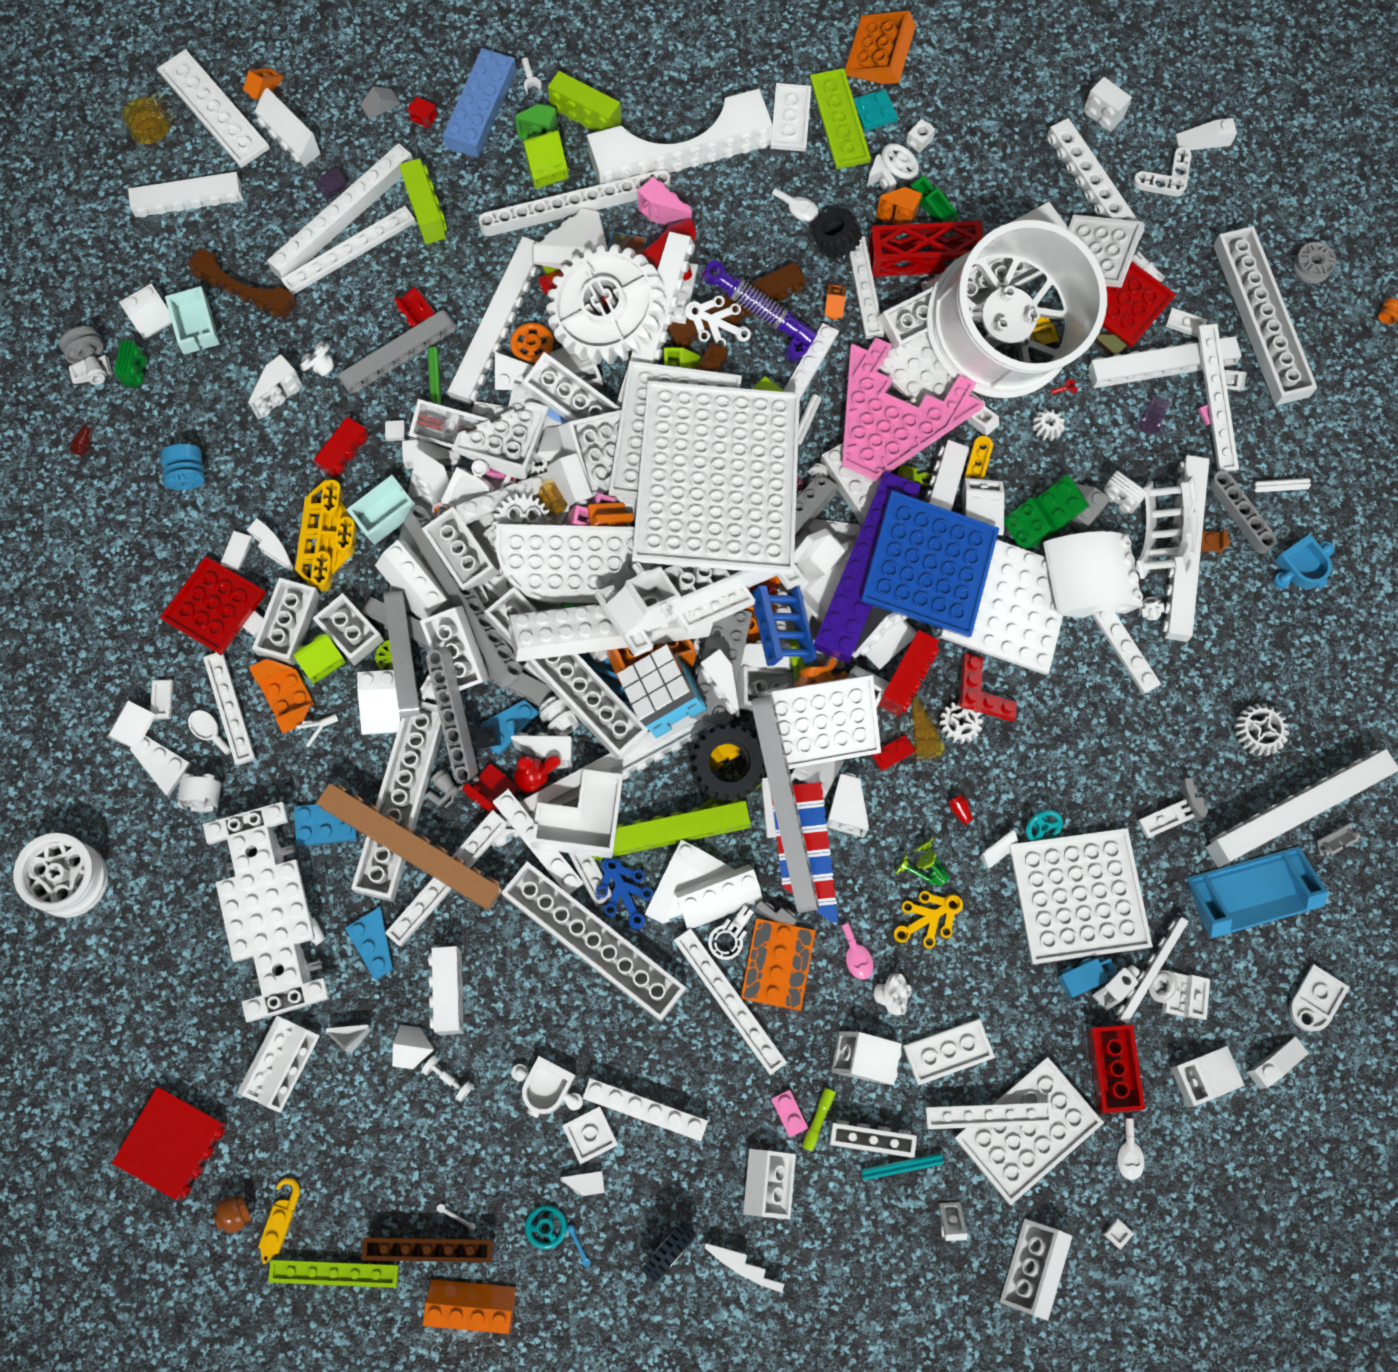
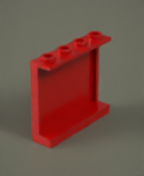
[112,1087,226,1200]

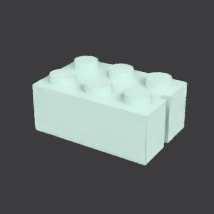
[165,286,220,354]
[346,475,416,545]

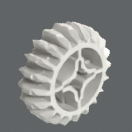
[1234,704,1289,756]

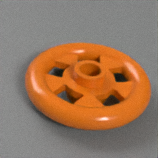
[510,322,554,363]

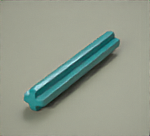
[861,1153,944,1180]

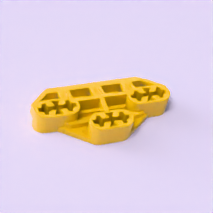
[295,480,358,592]

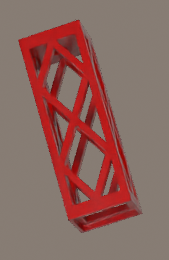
[868,221,984,277]

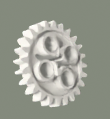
[490,493,552,540]

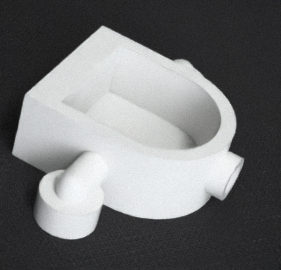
[441,460,495,508]
[511,1056,583,1118]

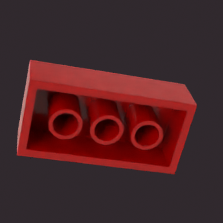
[879,630,940,717]
[1087,1025,1145,1114]

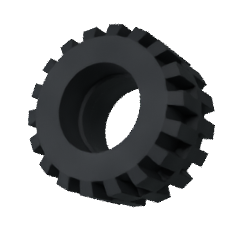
[812,208,862,259]

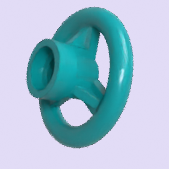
[1026,810,1063,842]
[525,1205,567,1249]

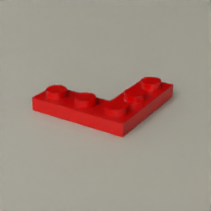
[959,653,1017,722]

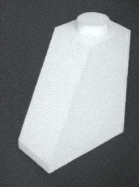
[546,453,593,506]

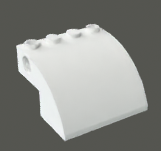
[1043,531,1143,618]

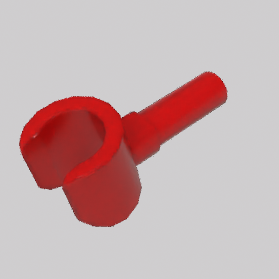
[1050,379,1078,394]

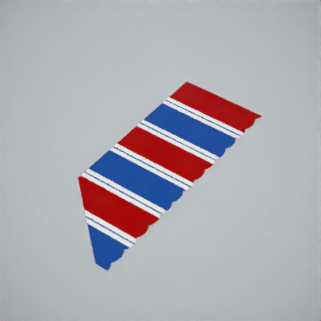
[771,782,839,923]

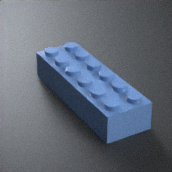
[443,48,517,158]

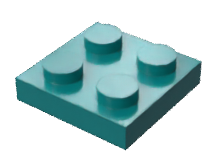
[853,89,898,132]

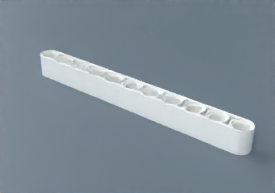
[479,170,670,236]

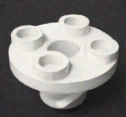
[300,341,334,376]
[874,973,911,1015]

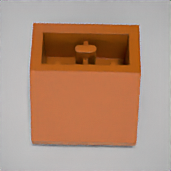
[876,187,922,225]

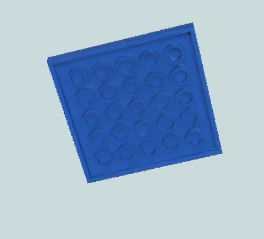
[860,491,999,638]

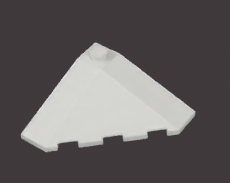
[532,208,608,269]
[452,402,549,480]
[558,410,622,496]
[645,840,735,924]

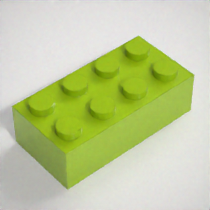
[548,71,622,132]
[399,158,447,245]

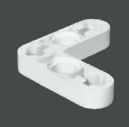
[1133,147,1191,197]

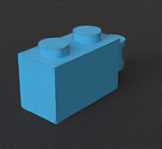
[1057,957,1117,1000]

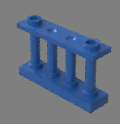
[751,586,817,666]

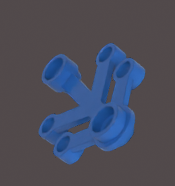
[595,857,653,930]

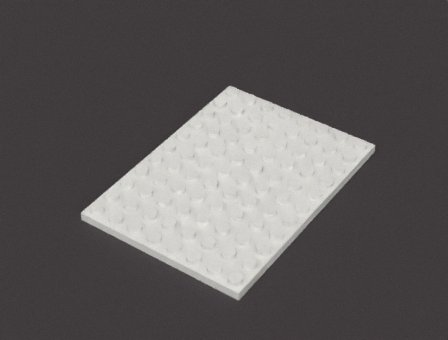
[632,381,800,575]

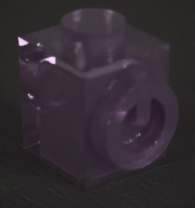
[316,168,347,200]

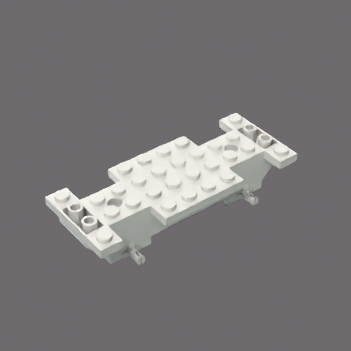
[595,561,805,657]
[203,802,329,1023]

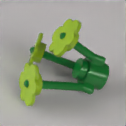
[894,838,950,887]

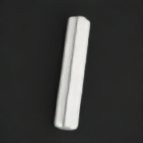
[798,394,821,445]
[1253,478,1311,492]

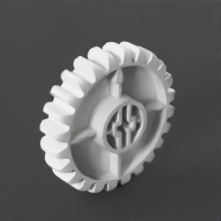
[546,244,666,365]

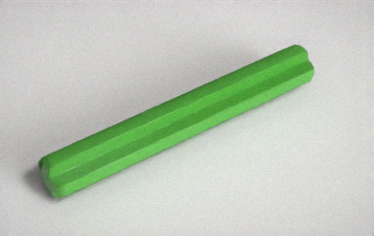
[427,347,441,405]

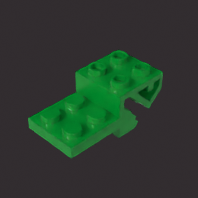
[1004,475,1090,550]

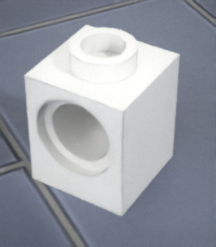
[906,119,935,153]

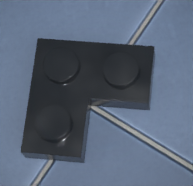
[465,710,501,750]

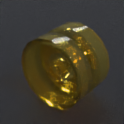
[122,97,170,144]

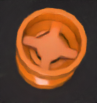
[1378,298,1398,324]

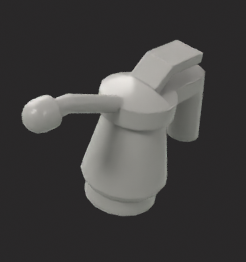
[425,769,479,808]

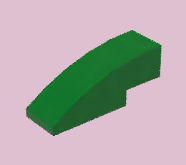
[909,175,960,223]

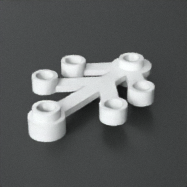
[685,296,751,347]

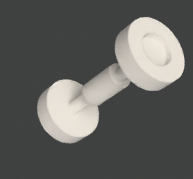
[421,1055,473,1102]

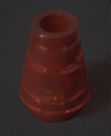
[69,426,92,456]

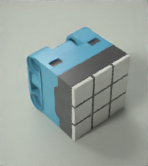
[617,645,708,738]

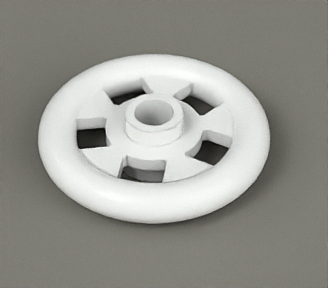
[882,143,919,180]

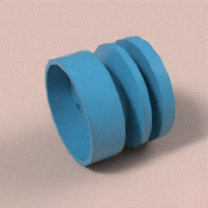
[160,444,205,490]

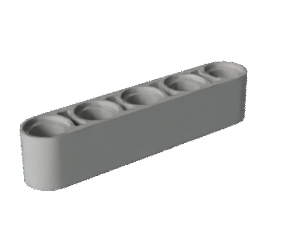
[1209,470,1277,554]

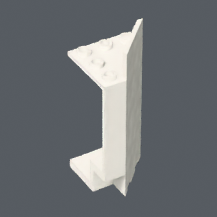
[794,528,917,670]

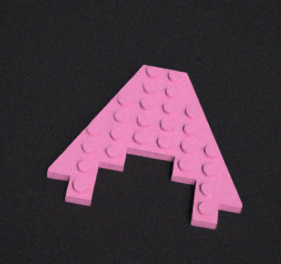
[842,338,984,481]

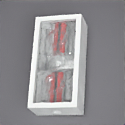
[408,399,494,448]

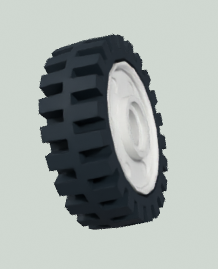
[641,1221,697,1283]

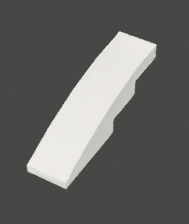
[705,1243,784,1293]

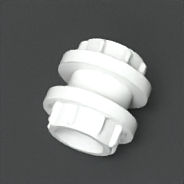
[540,695,579,734]

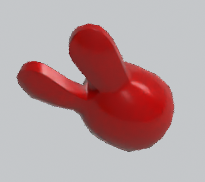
[514,756,561,793]

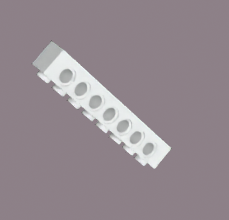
[1047,118,1145,240]

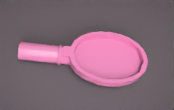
[842,923,874,980]

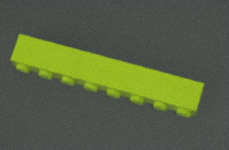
[593,799,752,861]

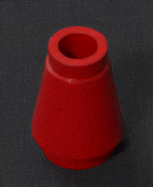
[948,794,974,825]

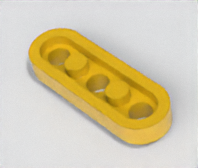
[964,436,993,481]

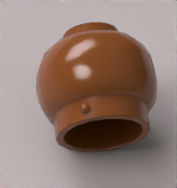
[212,1195,252,1233]

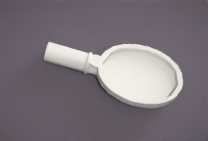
[772,188,819,222]
[188,710,231,755]
[1117,1119,1144,1180]

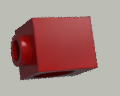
[408,97,438,129]

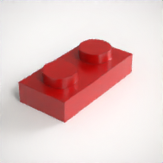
[871,735,915,772]

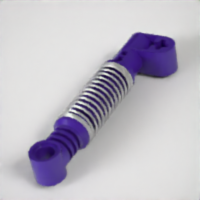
[702,261,818,362]

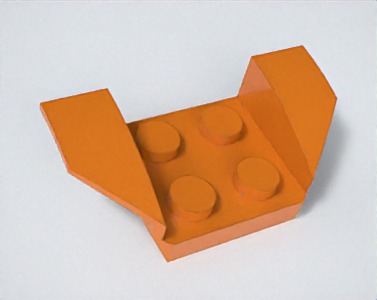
[249,659,315,734]

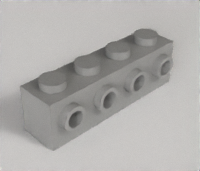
[795,473,837,541]

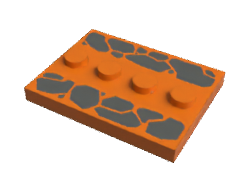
[741,918,816,1011]

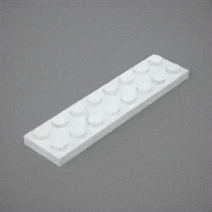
[157,49,270,168]

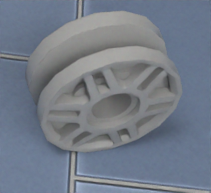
[1293,242,1336,284]
[59,326,104,364]

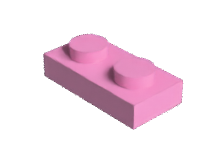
[771,1090,808,1138]

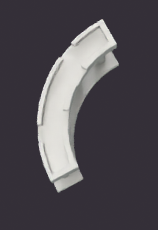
[1136,476,1198,579]

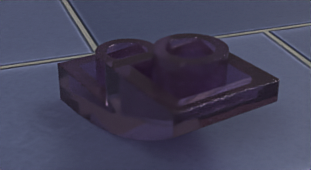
[1138,396,1171,435]

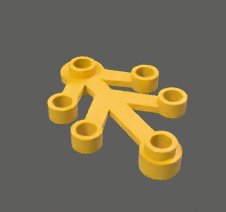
[893,891,963,949]

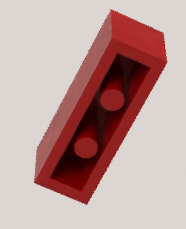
[313,417,369,479]

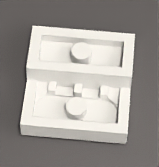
[1162,972,1210,1020]

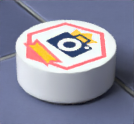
[432,502,451,519]

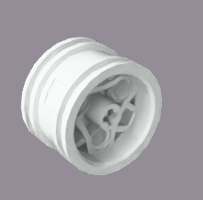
[13,833,108,918]

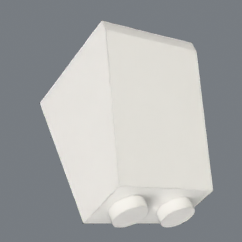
[826,773,869,838]
[831,1031,902,1085]

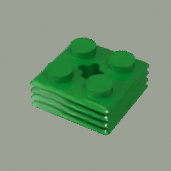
[113,340,148,389]

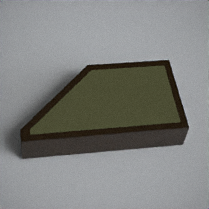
[1094,333,1129,357]

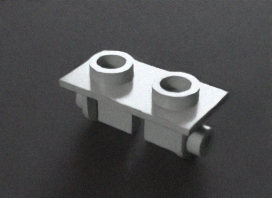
[1317,823,1361,857]

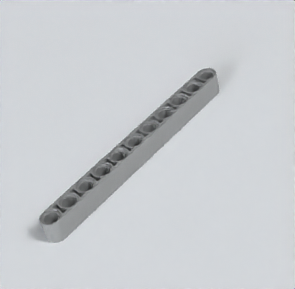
[404,505,522,686]
[361,597,553,707]
[751,695,819,913]

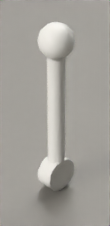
[437,1204,476,1231]

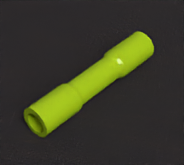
[801,1088,836,1152]

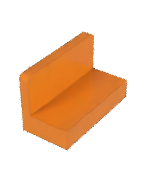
[587,502,634,526]

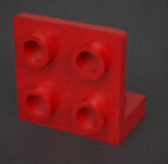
[462,764,519,814]

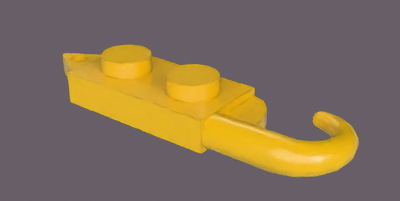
[258,1178,300,1264]

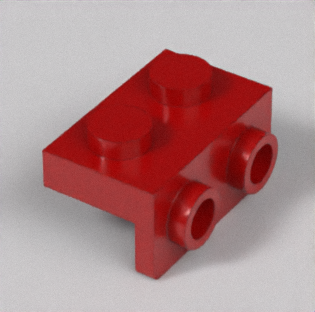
[394,286,436,327]

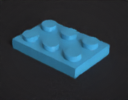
[294,804,358,847]

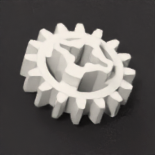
[939,702,983,744]

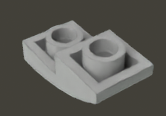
[1180,778,1208,821]
[755,901,797,926]

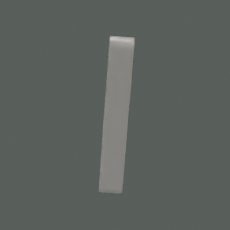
[339,310,456,394]
[383,590,421,718]
[426,647,478,784]

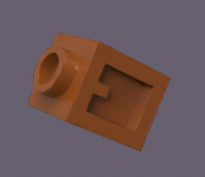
[1201,529,1230,553]

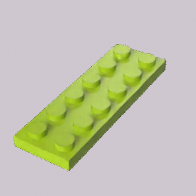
[810,68,871,170]

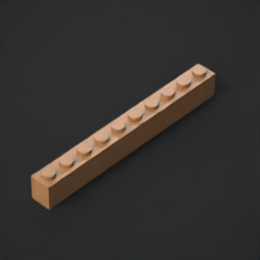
[316,783,502,911]

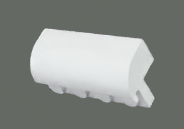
[237,1016,319,1113]

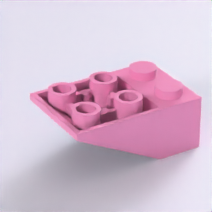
[637,177,692,226]

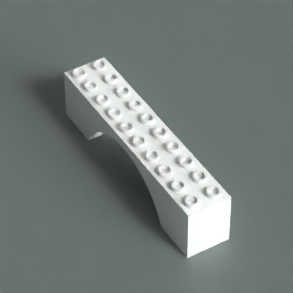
[587,89,772,185]

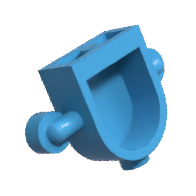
[1273,534,1335,589]

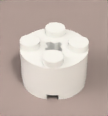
[177,774,221,812]

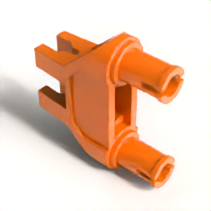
[792,657,848,687]

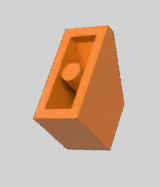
[243,68,284,100]
[824,284,846,319]

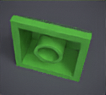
[515,104,558,140]

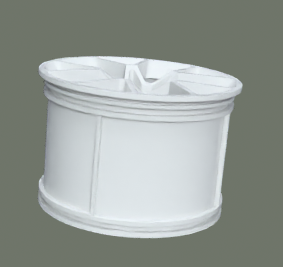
[926,220,1107,398]

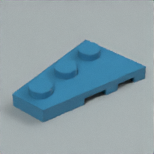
[479,700,539,756]
[345,907,394,980]

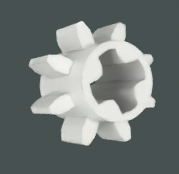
[1139,596,1165,620]

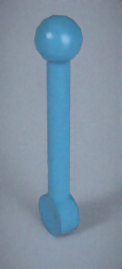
[567,1224,591,1267]

